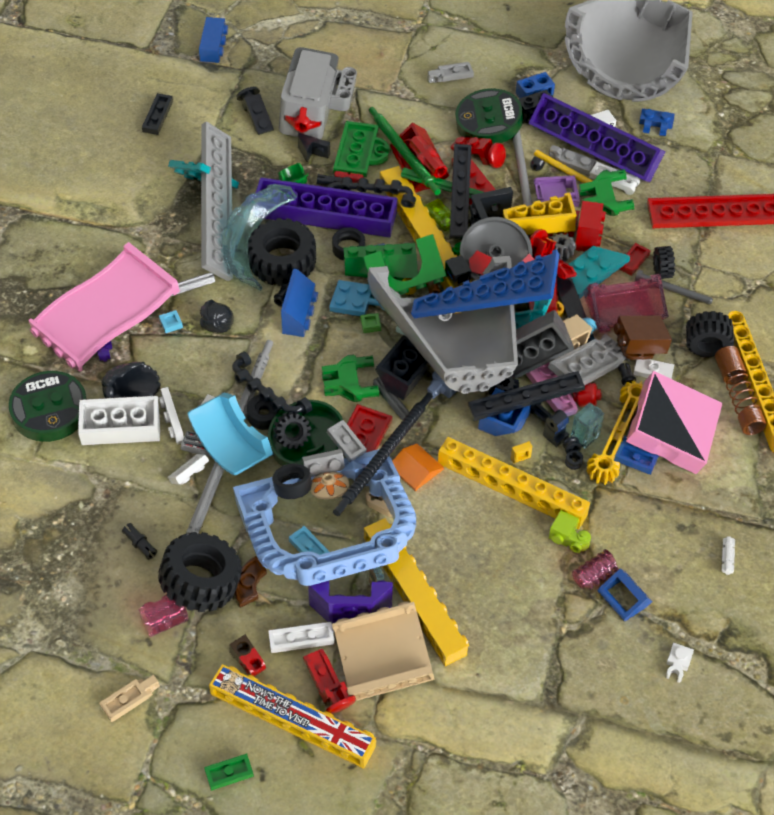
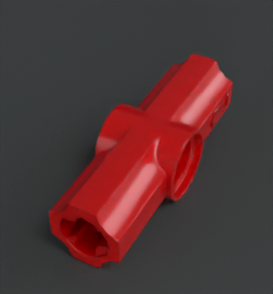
[409,136,448,178]

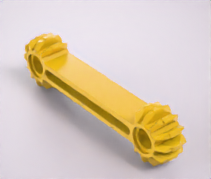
[586,380,643,485]

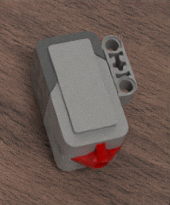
[279,47,357,139]

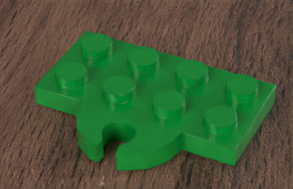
[333,121,390,178]

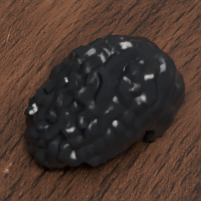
[101,362,161,399]

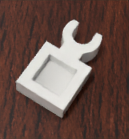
[666,643,694,683]

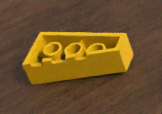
[503,192,576,235]

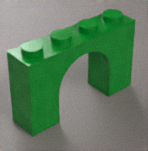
[363,234,447,295]

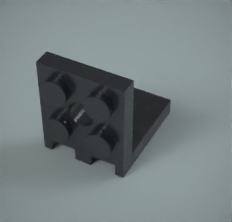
[469,187,513,227]

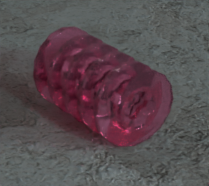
[572,549,618,590]

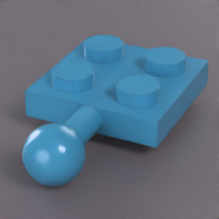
[329,280,385,316]

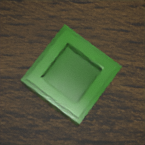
[360,313,381,333]

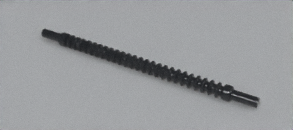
[333,392,433,516]

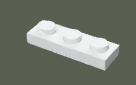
[159,387,184,445]
[268,622,334,653]

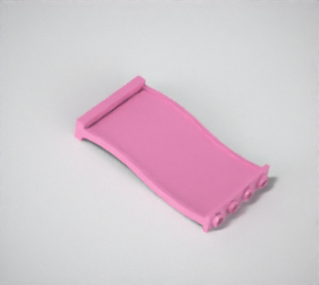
[28,242,180,372]

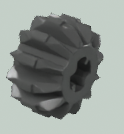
[549,232,576,261]

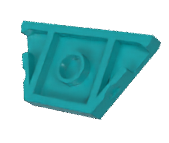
[568,246,630,299]

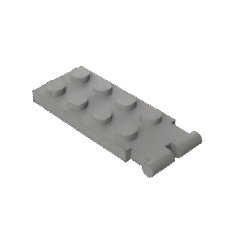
[548,334,631,385]

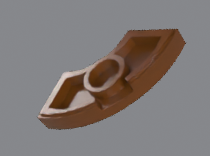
[235,556,267,608]

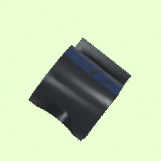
[543,409,569,448]

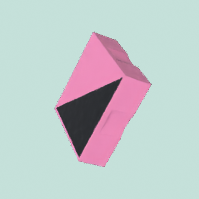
[626,371,722,474]

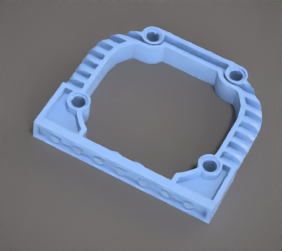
[233,449,416,586]

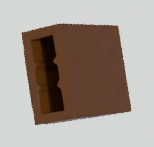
[614,316,672,360]

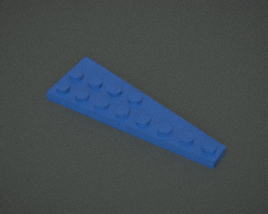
[411,250,560,319]

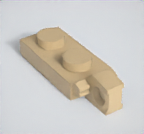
[99,675,160,723]

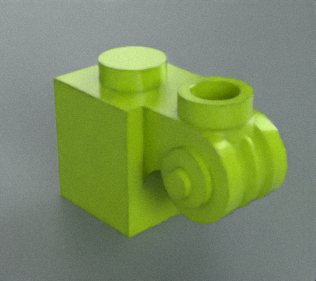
[549,510,591,553]

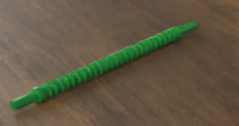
[369,107,441,195]

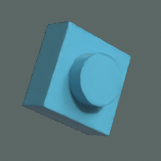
[159,310,183,333]

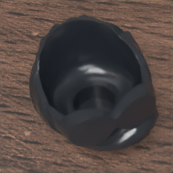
[200,299,234,333]

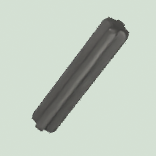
[373,377,410,421]

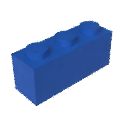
[199,17,228,63]

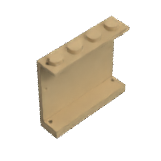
[332,602,435,701]

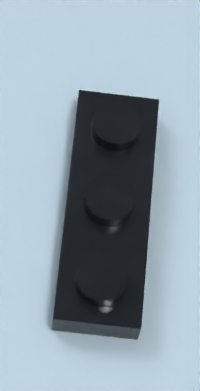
[142,93,173,135]

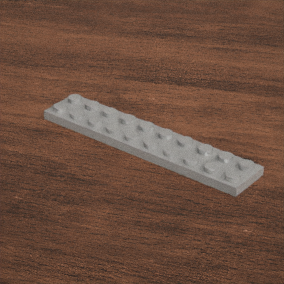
[201,121,233,281]

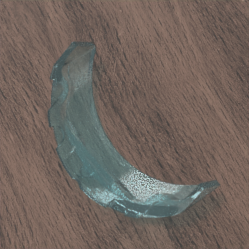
[222,184,297,291]

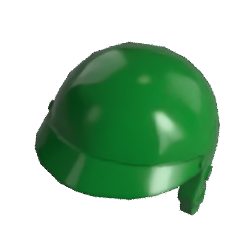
[278,163,309,184]

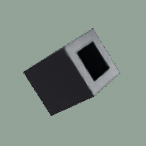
[445,255,471,288]

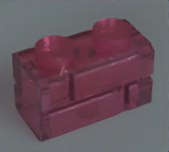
[138,594,189,637]

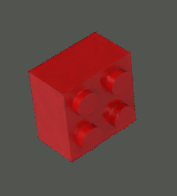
[575,201,606,252]

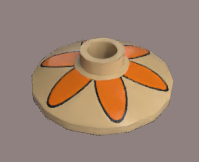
[310,471,349,500]

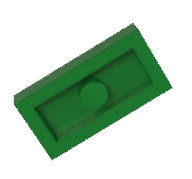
[204,753,254,791]

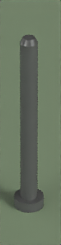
[635,270,713,304]

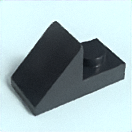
[298,133,330,162]

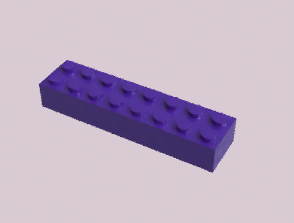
[529,93,666,182]
[252,177,397,238]

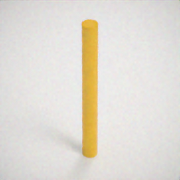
[534,150,593,183]

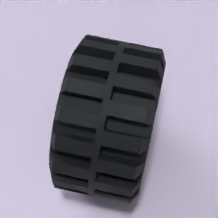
[686,311,734,358]

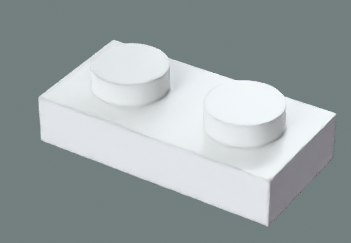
[167,454,209,485]

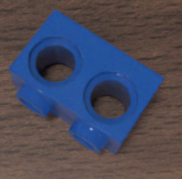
[516,72,555,99]

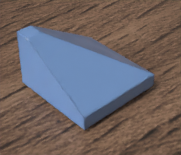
[340,460,366,480]

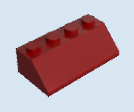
[390,122,450,193]

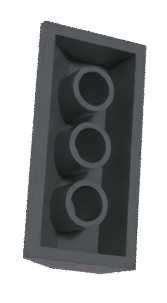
[513,310,574,378]

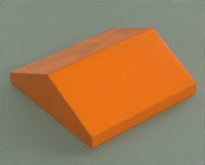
[392,443,444,491]

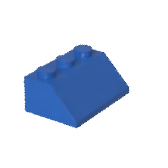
[281,269,318,337]

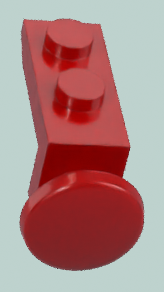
[450,137,506,168]
[529,229,577,279]
[303,649,356,714]

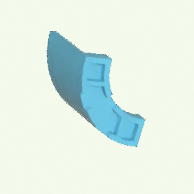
[187,392,273,475]

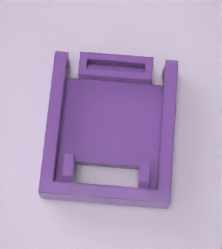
[534,176,580,207]

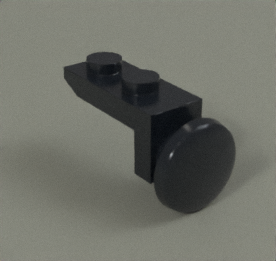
[236,86,274,135]

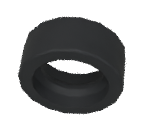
[332,227,365,260]
[272,463,312,500]

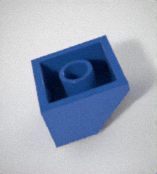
[478,388,531,436]

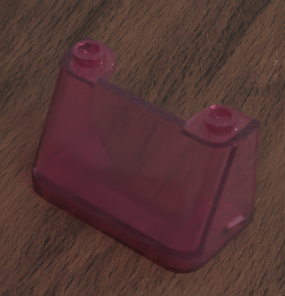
[583,274,669,333]

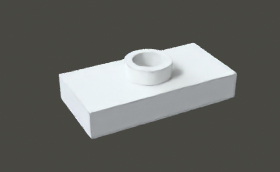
[633,359,674,379]

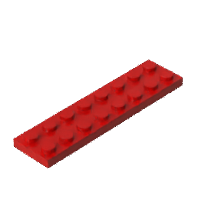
[647,194,774,228]

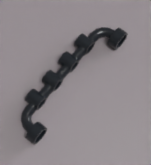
[327,177,416,208]
[232,351,313,415]

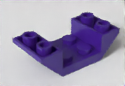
[308,580,393,624]

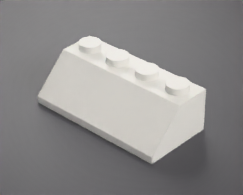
[78,396,160,445]

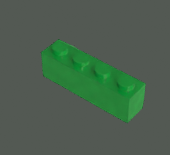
[343,243,418,280]

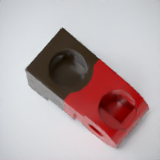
[229,634,266,677]

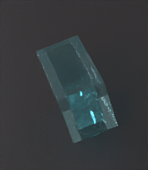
[571,402,605,449]

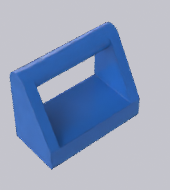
[597,568,653,621]

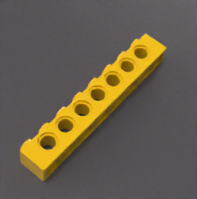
[438,437,590,530]

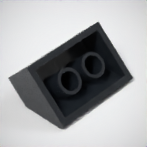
[375,335,431,401]

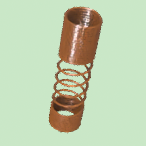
[715,346,767,435]

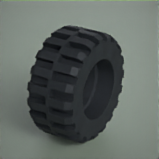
[247,218,317,286]
[158,532,242,612]

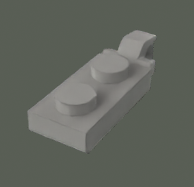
[427,62,474,83]
[549,145,596,175]

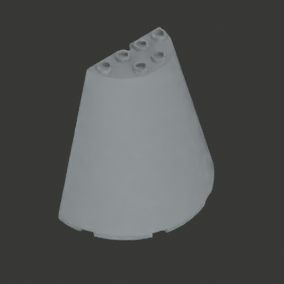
[565,0,693,102]
[368,256,518,394]

